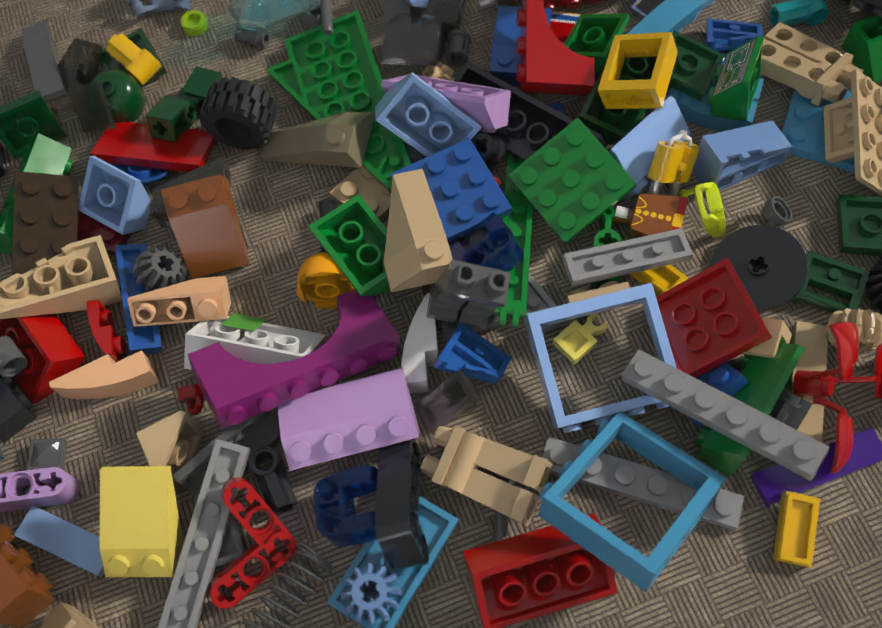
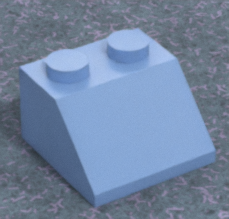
[78,156,152,235]

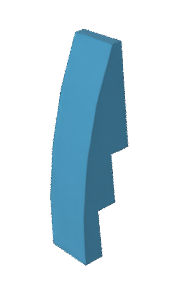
[627,0,713,34]

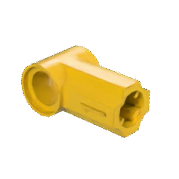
[106,34,162,86]

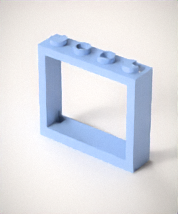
[524,283,677,433]

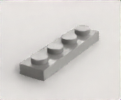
[562,228,693,287]

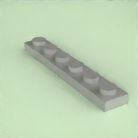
[621,350,829,481]
[542,436,744,531]
[158,439,251,628]

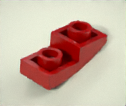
[87,300,126,362]

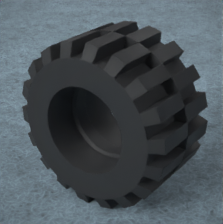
[199,77,278,150]

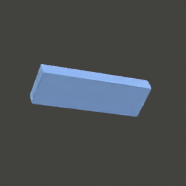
[14,505,104,578]

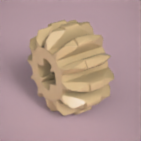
[826,308,882,352]

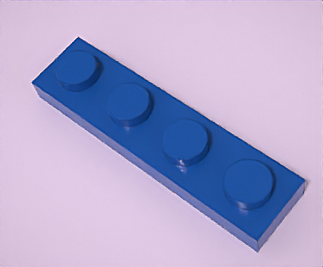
[115,243,162,356]

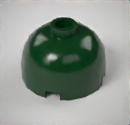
[87,69,146,125]

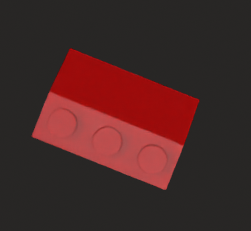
[0,314,85,404]

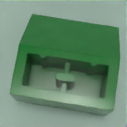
[841,16,882,85]

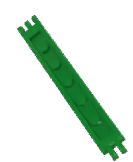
[493,153,533,329]

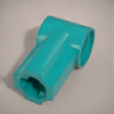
[769,0,830,28]

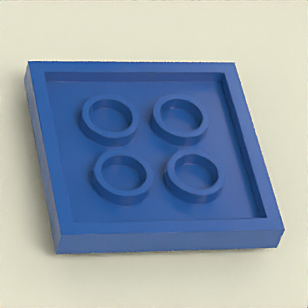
[390,138,512,243]

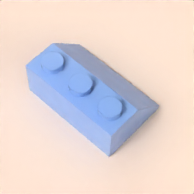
[375,72,482,157]
[610,95,691,201]

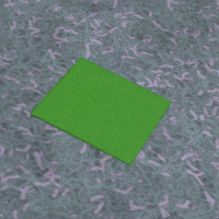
[221,313,267,331]

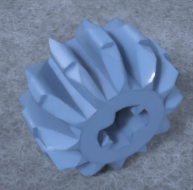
[341,562,402,626]

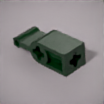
[146,87,204,142]

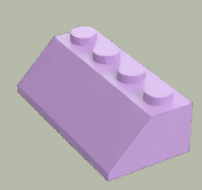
[381,75,511,133]
[277,367,419,471]

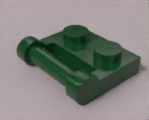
[791,250,870,313]

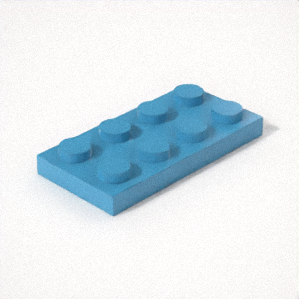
[327,496,459,628]

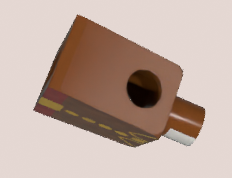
[613,193,688,240]

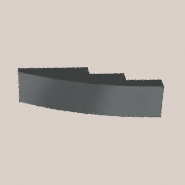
[22,20,66,101]

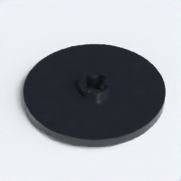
[711,225,808,311]

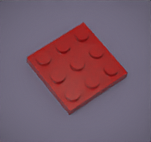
[656,257,772,378]

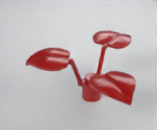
[793,322,882,474]

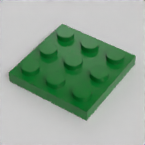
[508,117,636,245]

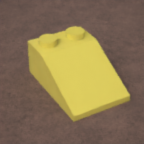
[99,466,184,577]

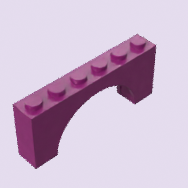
[188,290,399,430]

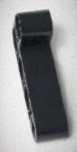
[375,438,429,571]

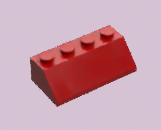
[463,513,617,628]

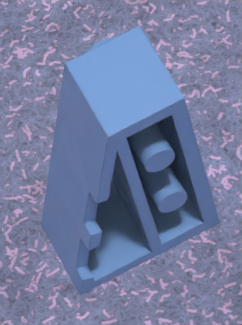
[692,120,792,191]

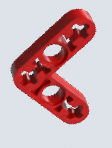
[209,477,296,609]

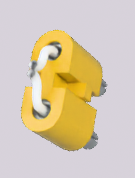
[647,130,700,196]

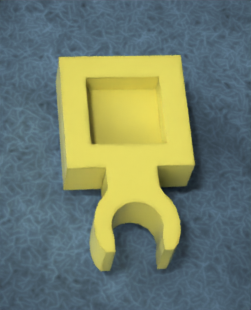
[552,313,608,365]

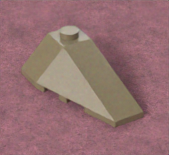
[260,112,375,168]

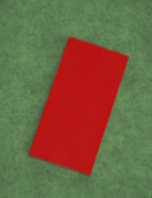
[90,122,217,173]

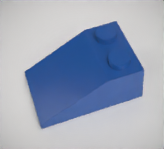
[489,6,552,86]

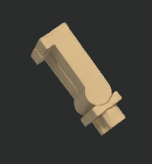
[761,22,863,106]
[420,425,553,526]

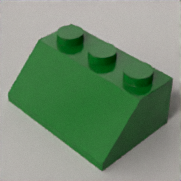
[308,194,390,297]

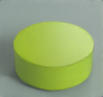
[180,10,208,36]

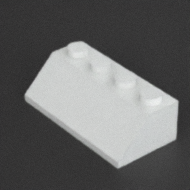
[184,316,326,370]

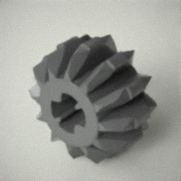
[132,245,188,292]

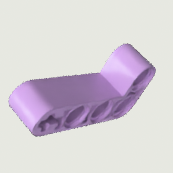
[0,467,80,512]

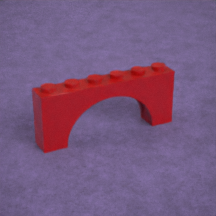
[516,0,595,96]

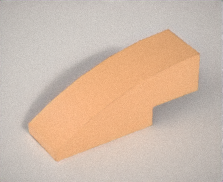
[49,350,160,399]

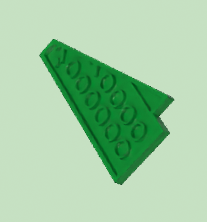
[267,10,412,194]

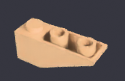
[127,276,231,327]

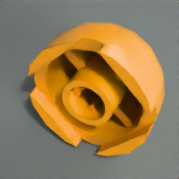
[297,252,355,309]

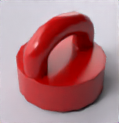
[177,384,206,415]

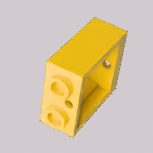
[598,32,678,109]

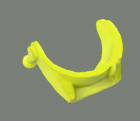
[679,182,726,238]

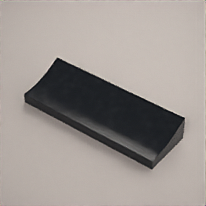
[454,61,607,161]

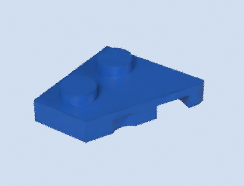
[705,18,763,51]
[433,323,511,384]

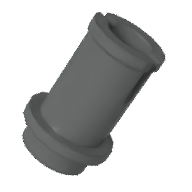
[234,24,270,49]

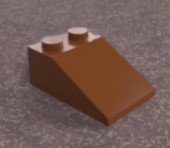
[161,174,250,279]

